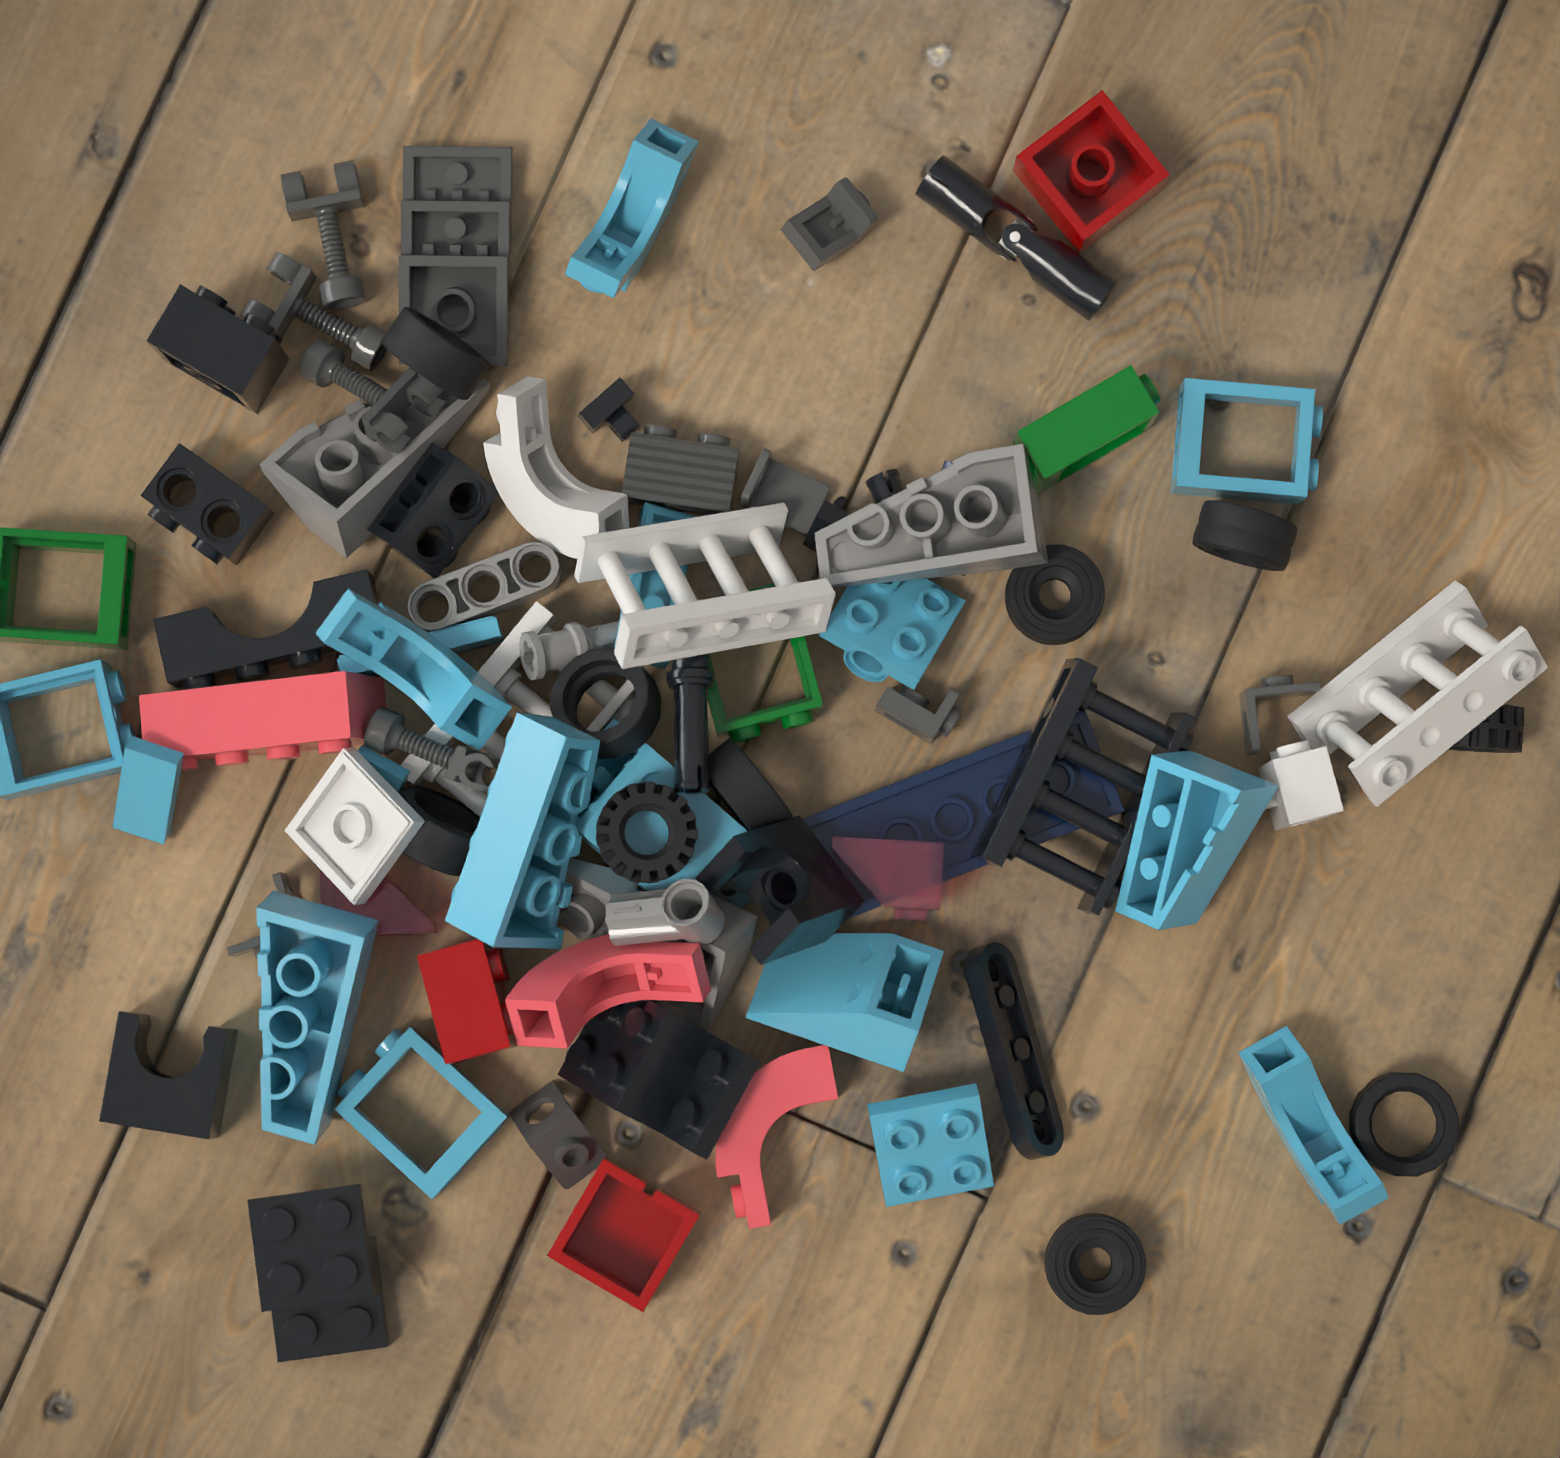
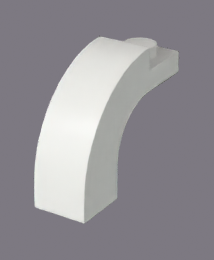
[483,376,630,559]

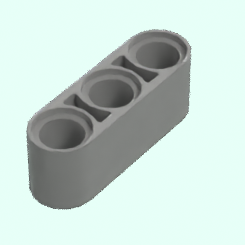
[407,542,562,632]

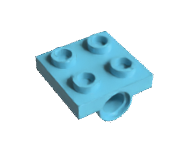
[819,578,966,690]
[867,1083,994,1207]

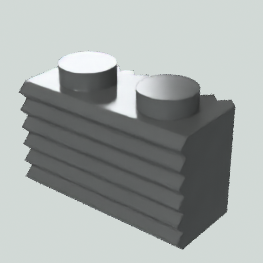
[622,425,740,515]

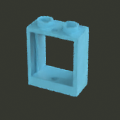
[1171,378,1323,505]
[0,659,136,801]
[334,1027,511,1199]

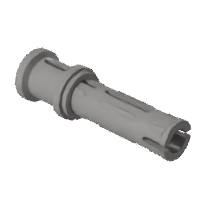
[519,621,619,680]

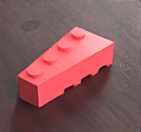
[139,671,386,771]

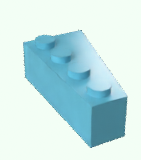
[445,713,600,949]
[256,891,379,1145]

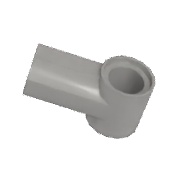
[605,879,725,946]

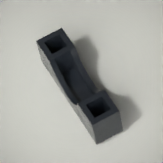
[153,569,379,690]

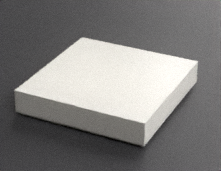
[284,747,425,905]

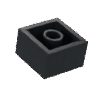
[146,284,290,414]

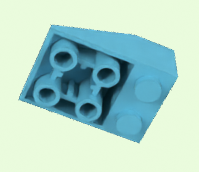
[575,718,747,891]
[746,933,944,1072]

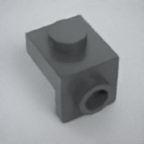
[781,177,877,272]

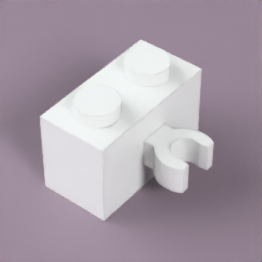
[1258,740,1344,831]

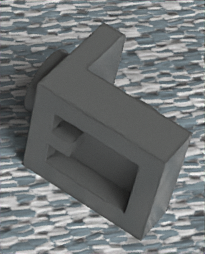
[875,686,963,744]

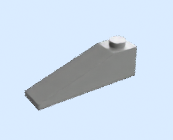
[260,374,490,558]
[558,858,758,1031]

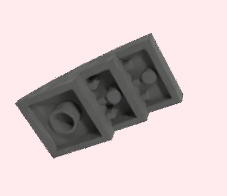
[399,146,513,366]

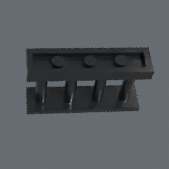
[971,658,1195,916]

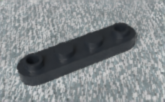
[964,942,1064,1160]

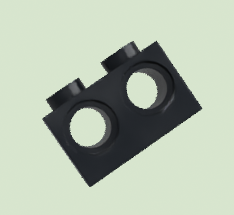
[367,442,499,579]
[140,443,275,566]

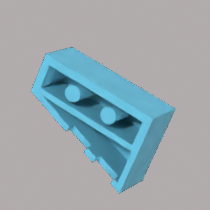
[1115,750,1279,930]

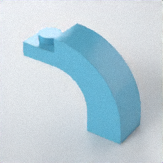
[565,119,699,298]
[316,589,512,751]
[1238,1026,1389,1225]

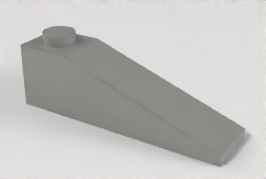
[814,444,1048,588]

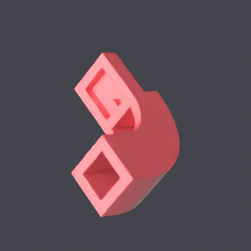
[505,934,711,1048]
[715,1045,838,1229]

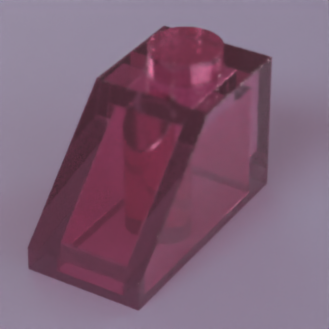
[831,837,944,921]
[320,870,437,936]

